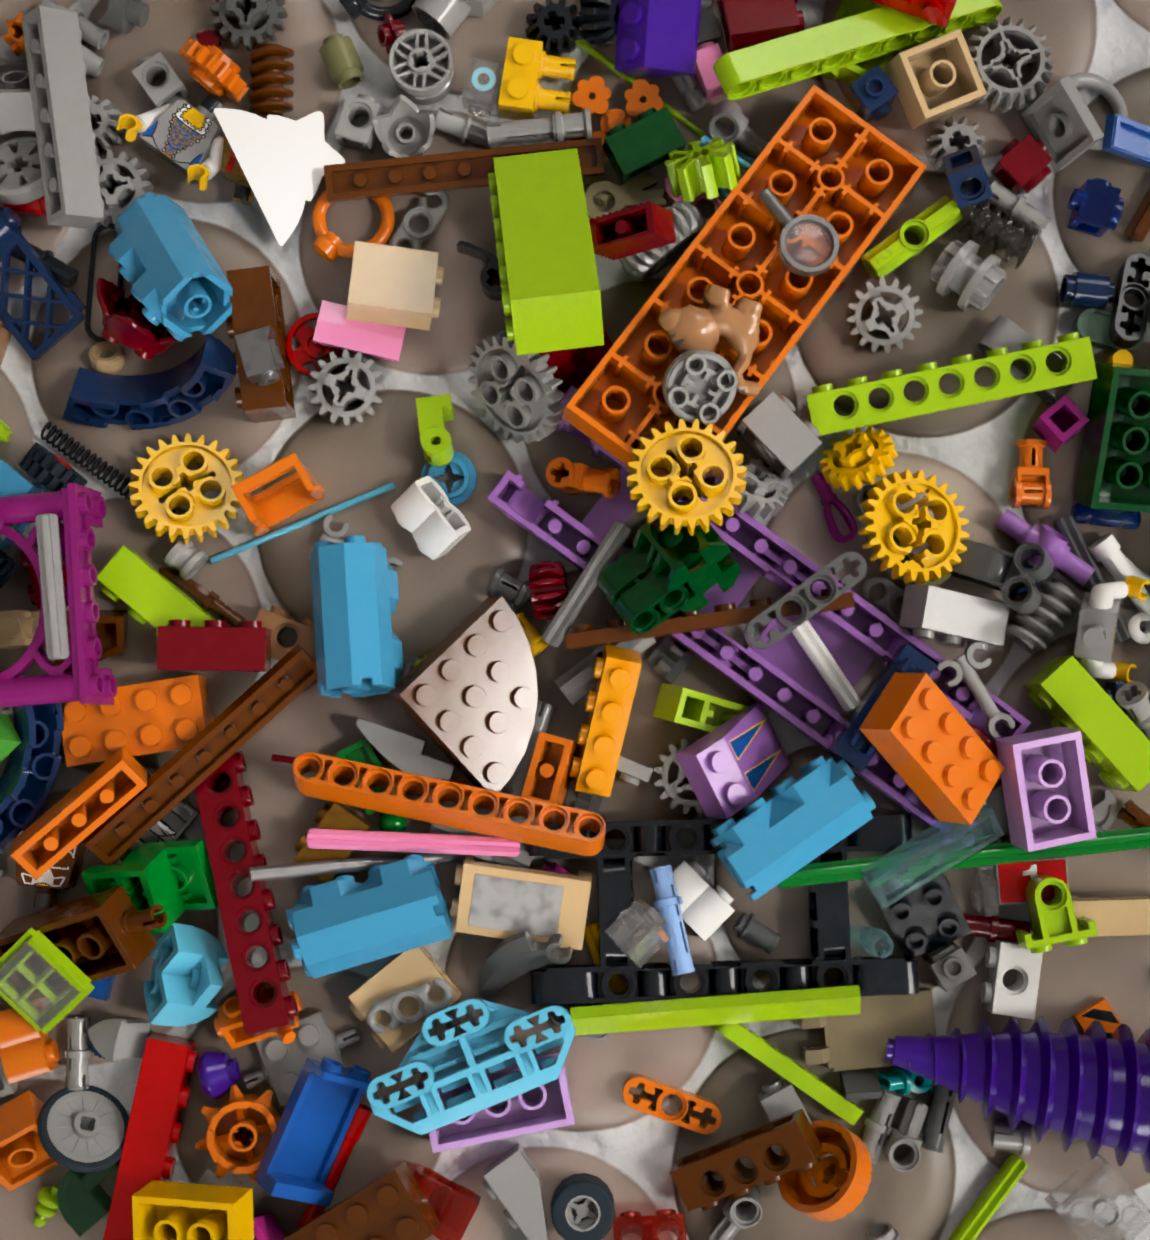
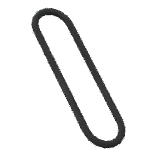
[85,223,123,342]

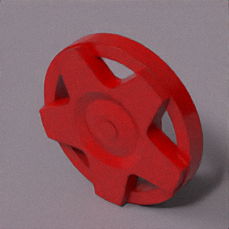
[285,313,351,378]

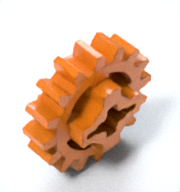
[178,38,249,103]

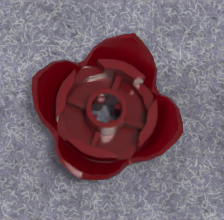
[96,277,197,360]

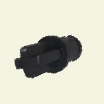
[11,243,79,288]

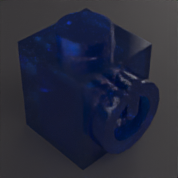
[1067,178,1124,238]

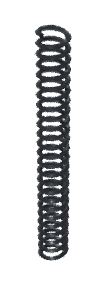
[40,421,181,515]

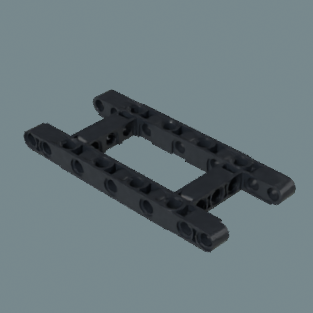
[528,814,919,1005]

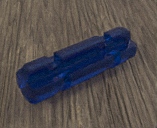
[1070,503,1141,530]

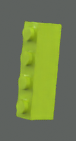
[97,545,216,637]

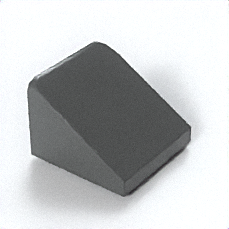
[840,1068,882,1101]

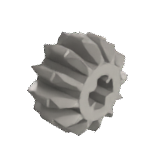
[90,95,126,155]
[926,116,986,177]

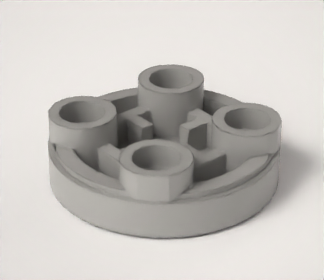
[662,349,738,424]

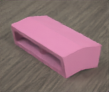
[313,300,407,364]

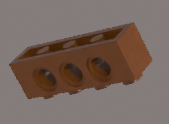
[669,1109,822,1212]

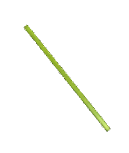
[554,23,706,138]

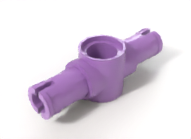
[995,509,1096,586]

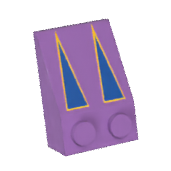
[675,702,790,819]

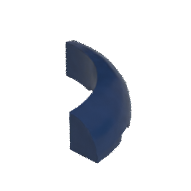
[62,334,236,430]
[0,703,64,855]

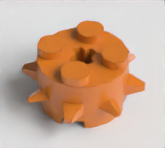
[195,1084,281,1183]

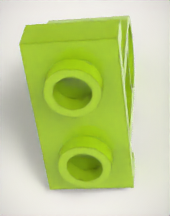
[1015,875,1098,953]

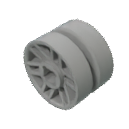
[389,28,455,105]

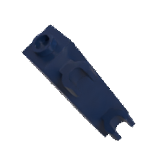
[827,644,937,772]

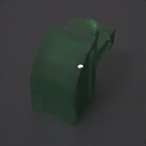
[57,1159,120,1237]

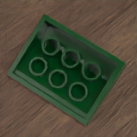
[1073,362,1150,513]

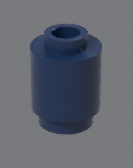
[1060,271,1115,309]

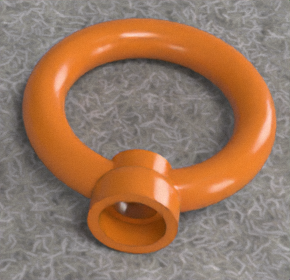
[311,189,395,263]

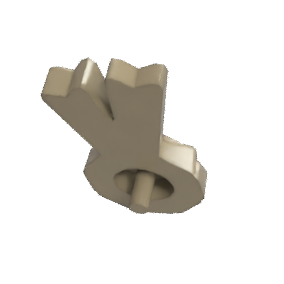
[585,170,666,219]

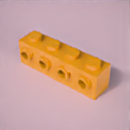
[569,645,642,797]

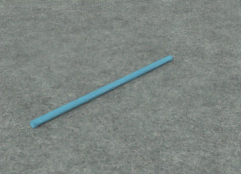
[210,482,395,564]

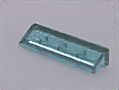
[860,802,1004,910]

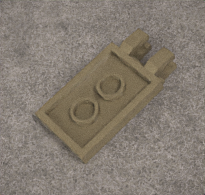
[798,988,936,1072]

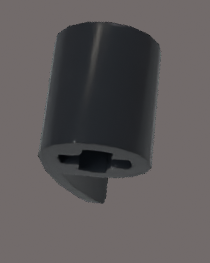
[456,241,502,301]

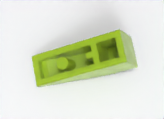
[652,683,769,732]

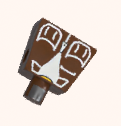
[14,830,87,909]

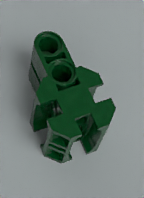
[597,502,741,635]

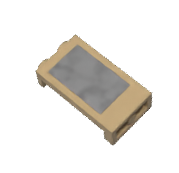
[450,855,593,950]

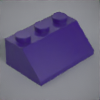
[614,0,701,79]

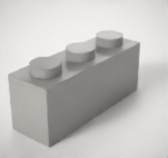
[899,584,1010,651]

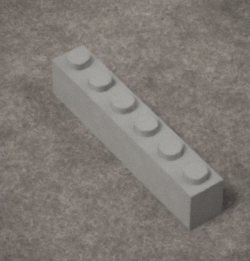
[21,5,104,229]

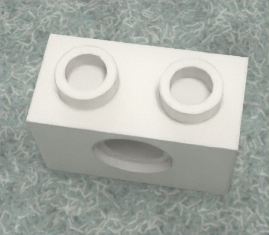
[980,940,1043,1020]

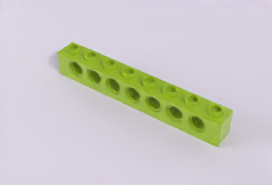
[806,332,1098,436]

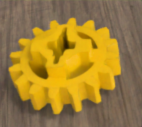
[819,427,898,492]

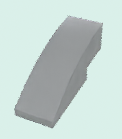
[356,718,456,780]

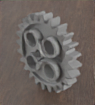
[468,330,566,444]

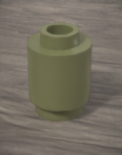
[319,33,364,89]

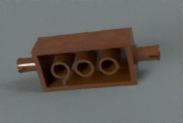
[0,885,167,1000]

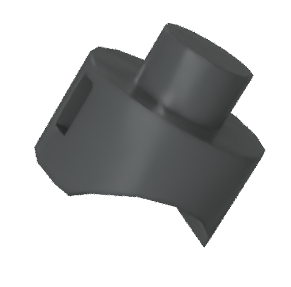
[98,0,150,34]

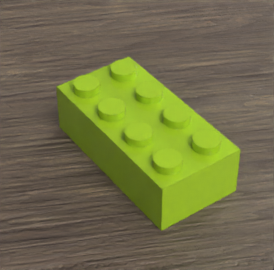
[1023,655,1150,792]

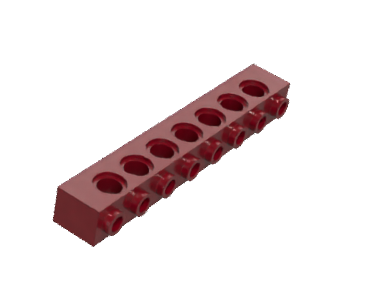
[195,751,298,1037]

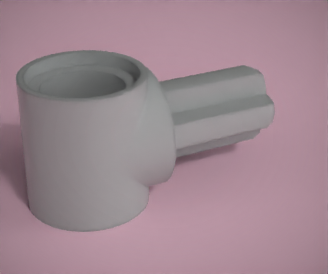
[709,100,768,159]
[883,1099,928,1172]
[709,1185,762,1240]

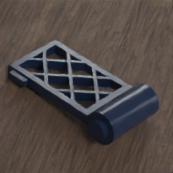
[0,206,87,361]

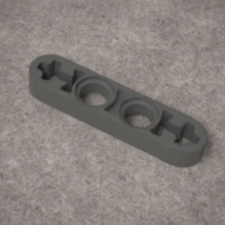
[744,551,867,649]

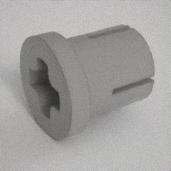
[991,1119,1032,1156]

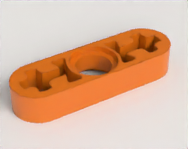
[622,1074,722,1135]

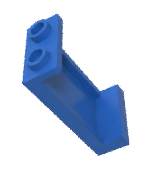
[254,1057,373,1207]

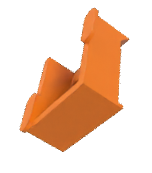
[231,452,326,537]

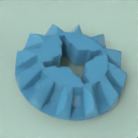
[421,451,477,505]

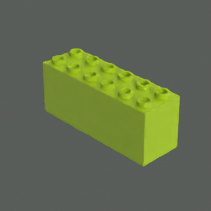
[488,148,604,356]

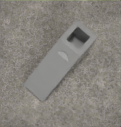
[482,1143,549,1240]

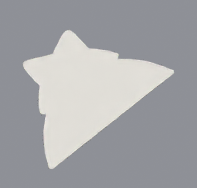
[214,108,345,246]

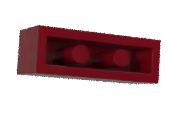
[157,620,272,672]

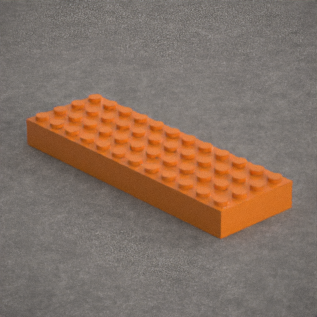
[563,84,927,502]

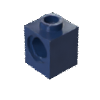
[942,144,993,209]

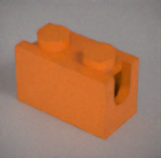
[521,731,580,805]

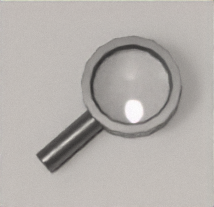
[758,188,840,277]

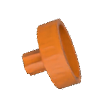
[777,1120,872,1222]

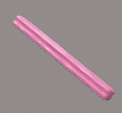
[306,828,521,857]

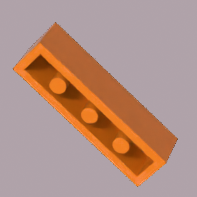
[10,747,147,880]

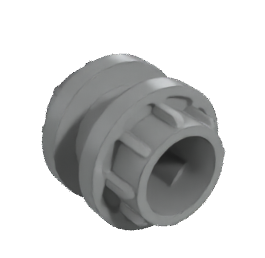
[930,240,1007,311]

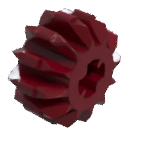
[528,560,569,620]

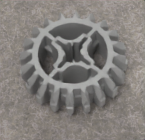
[967,16,1055,113]
[618,200,706,282]

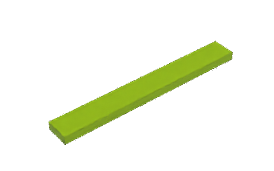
[570,985,861,1036]

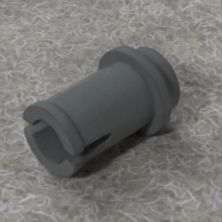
[733,912,781,954]

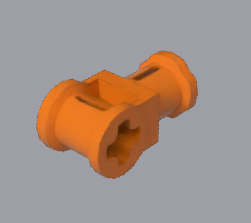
[1009,439,1052,509]
[545,457,621,499]

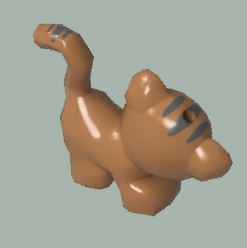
[658,284,763,396]

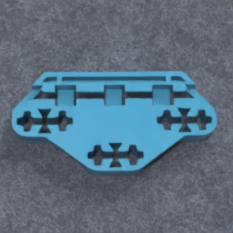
[367,998,576,1135]

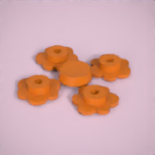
[569,76,663,158]

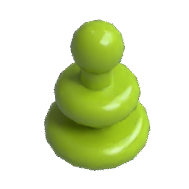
[33,1184,66,1228]

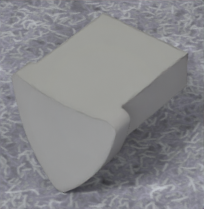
[87,1018,151,1062]

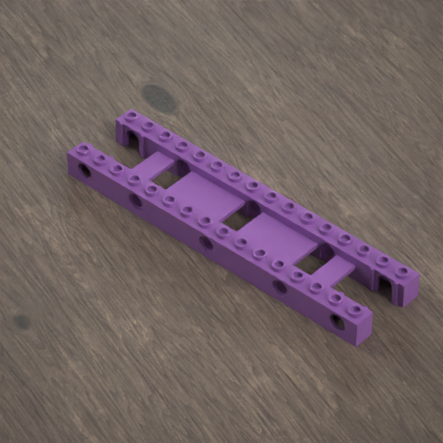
[487,385,1031,837]

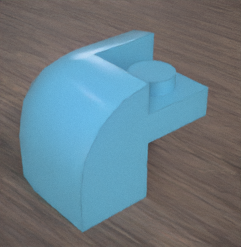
[143,923,229,1026]

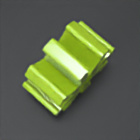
[665,137,741,202]

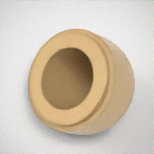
[89,341,125,375]

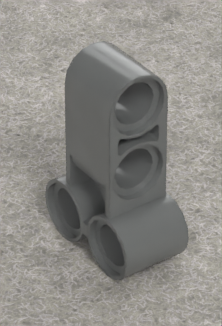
[950,539,1054,614]

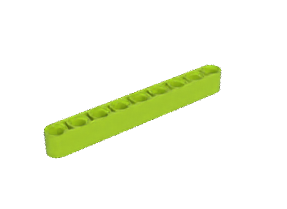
[713,0,1003,101]

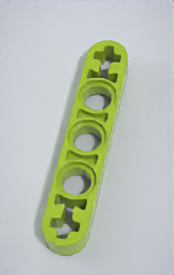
[711,1023,864,1126]

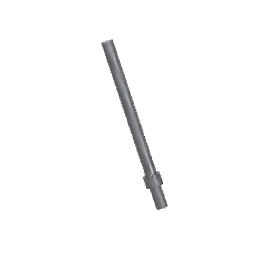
[249,853,463,882]

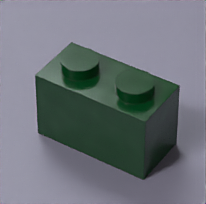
[602,106,686,184]

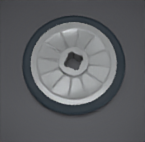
[37,1085,129,1173]

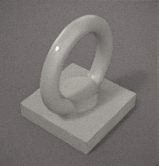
[1021,73,1128,173]

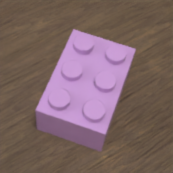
[995,726,1097,852]

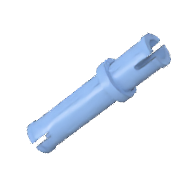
[649,865,695,977]

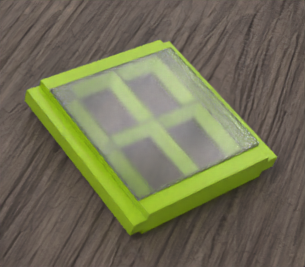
[0,927,95,1035]

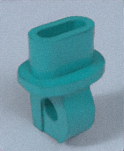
[878,1066,932,1095]

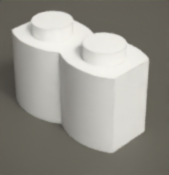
[391,476,471,560]
[672,859,735,941]

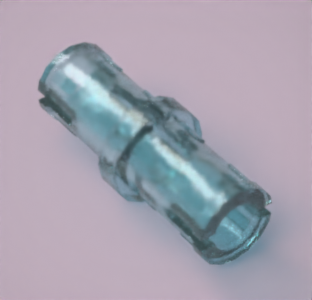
[859,927,894,958]

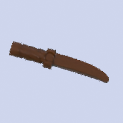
[159,568,245,627]

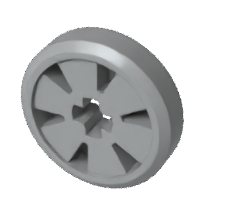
[0,136,44,205]

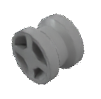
[164,538,209,581]

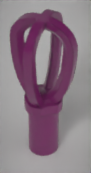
[811,472,858,543]

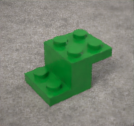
[81,839,219,934]

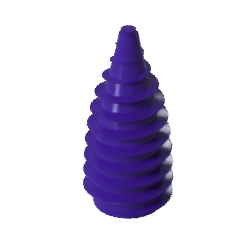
[885,1016,1150,1173]

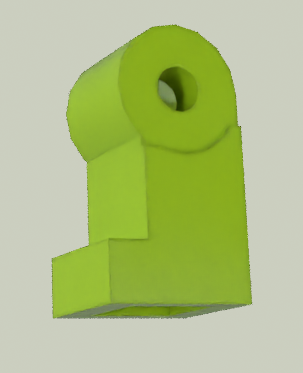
[415,394,455,467]

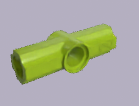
[861,195,963,281]

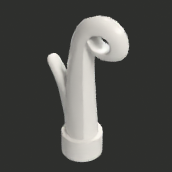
[1088,533,1150,644]

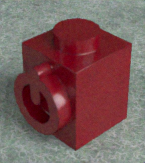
[991,134,1052,194]

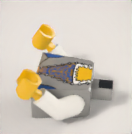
[116,94,226,191]
[1074,575,1150,684]

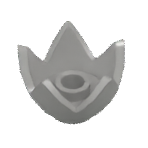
[373,95,435,158]

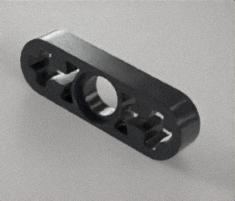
[1109,253,1150,349]

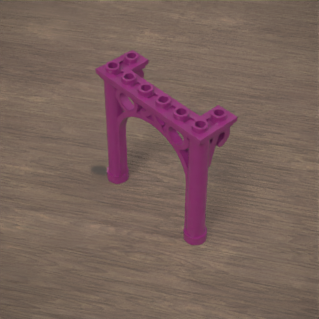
[0,483,117,708]

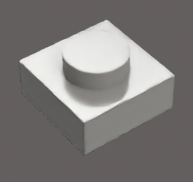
[617,756,653,786]

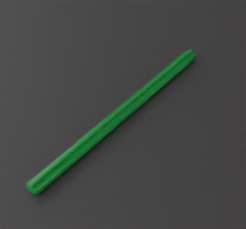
[777,827,1150,889]

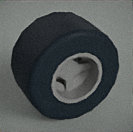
[551,1173,615,1240]

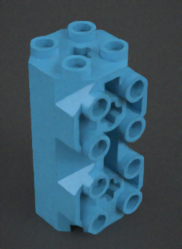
[108,193,233,342]
[310,535,404,698]
[710,755,876,901]
[286,854,453,979]

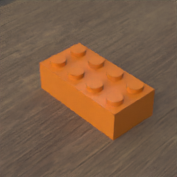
[859,672,1005,825]
[61,674,212,767]

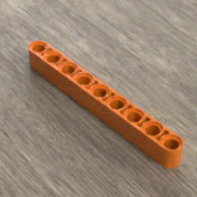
[292,752,606,856]

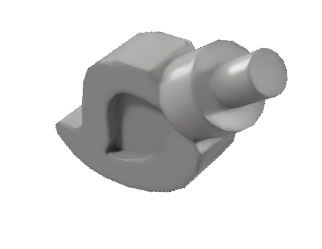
[1092,790,1117,832]

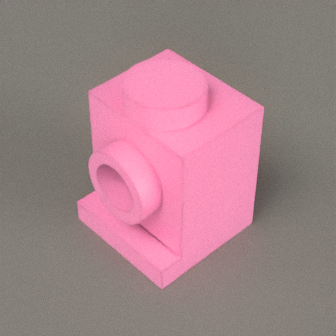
[694,41,727,102]

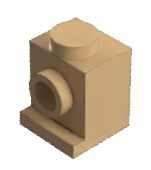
[0,609,40,649]

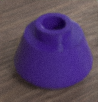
[198,1051,241,1100]

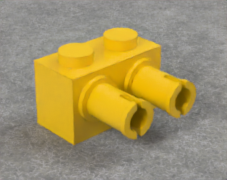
[498,37,577,120]

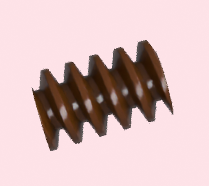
[249,43,294,119]

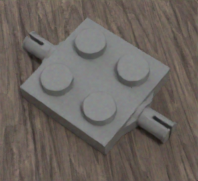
[243,1011,360,1107]

